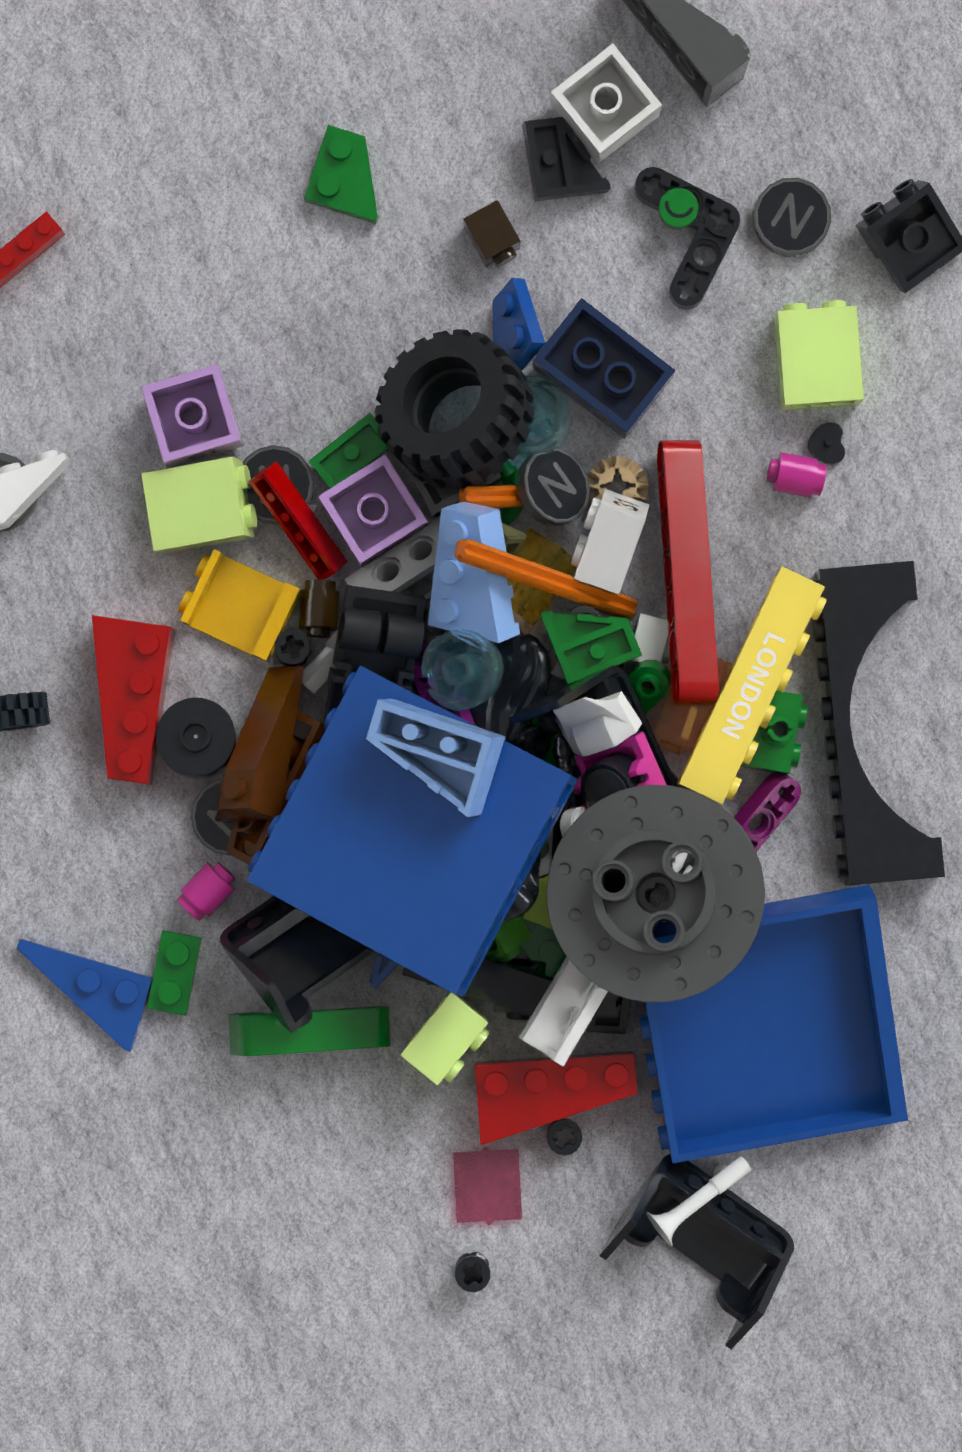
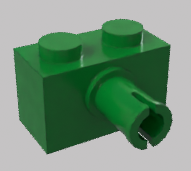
[740,690,808,774]

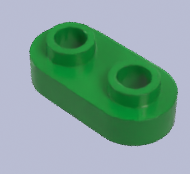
[627,660,671,714]

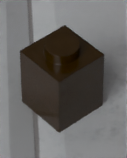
[463,200,521,267]

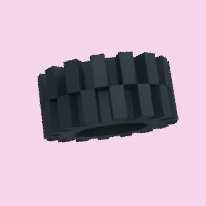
[0,692,50,732]

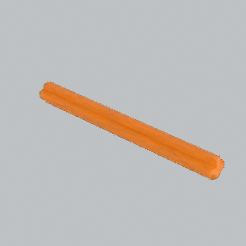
[454,539,638,619]

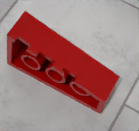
[92,615,175,785]
[475,1051,638,1145]

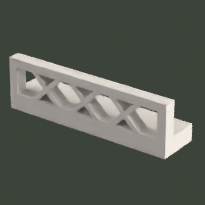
[519,957,608,1066]

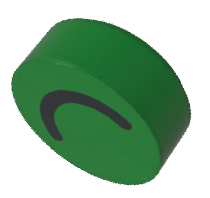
[658,188,698,230]

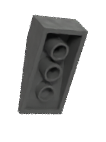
[622,0,750,107]

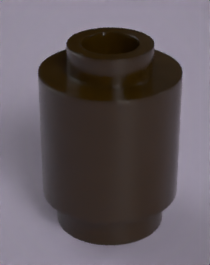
[299,580,340,638]

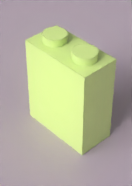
[774,300,864,411]
[141,457,257,554]

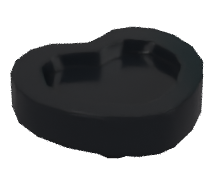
[807,422,846,465]

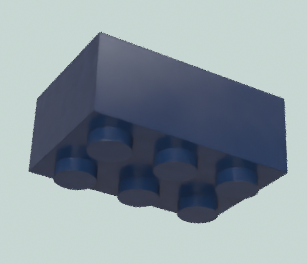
[532,298,676,439]

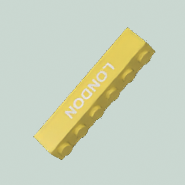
[676,566,827,805]

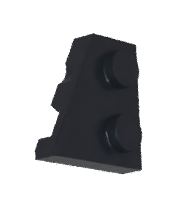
[522,117,611,202]

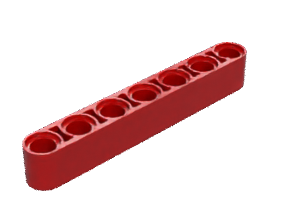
[657,440,719,704]

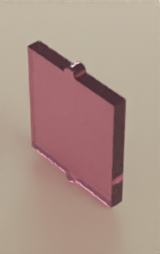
[453,1147,522,1225]

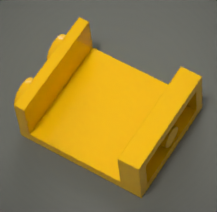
[178,549,301,663]

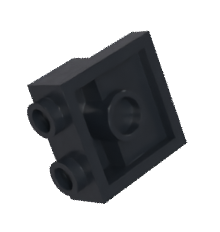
[855,179,962,293]

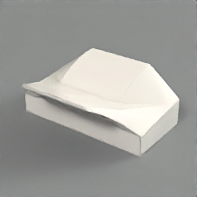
[553,691,642,757]

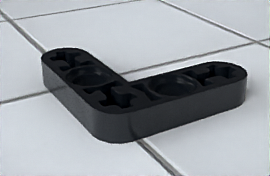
[634,167,740,310]

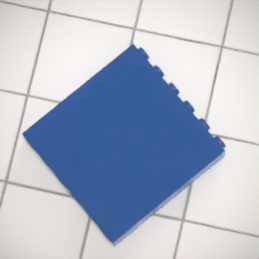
[247,666,578,997]
[636,885,908,1163]

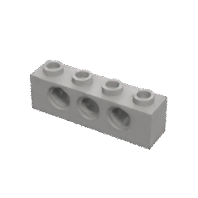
[345,518,440,600]

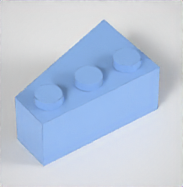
[428,501,520,643]
[366,699,505,817]

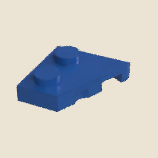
[492,278,546,371]

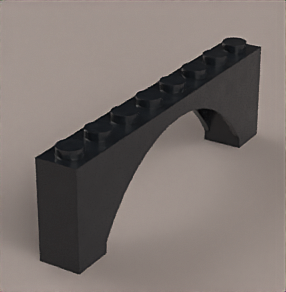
[812,561,945,886]

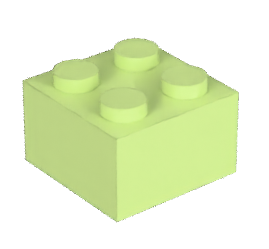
[400,992,490,1086]

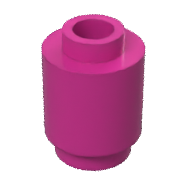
[767,452,827,498]
[177,862,236,921]

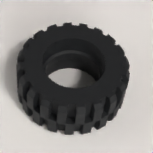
[375,329,534,489]

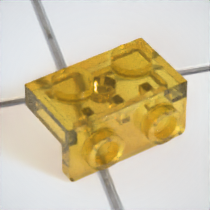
[507,528,575,626]

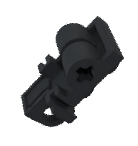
[323,585,426,723]

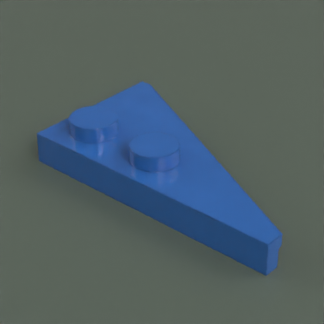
[17,939,153,1052]

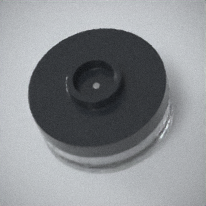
[156,697,237,780]

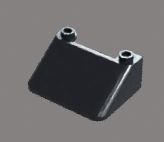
[220,896,375,1033]

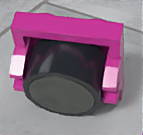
[574,731,667,809]

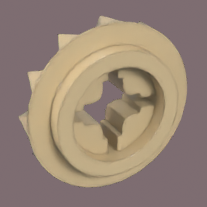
[588,455,649,504]

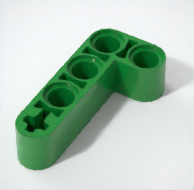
[228,1006,391,1056]

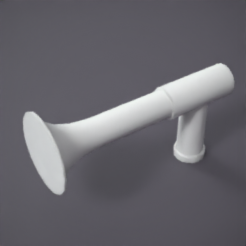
[646,1156,752,1247]

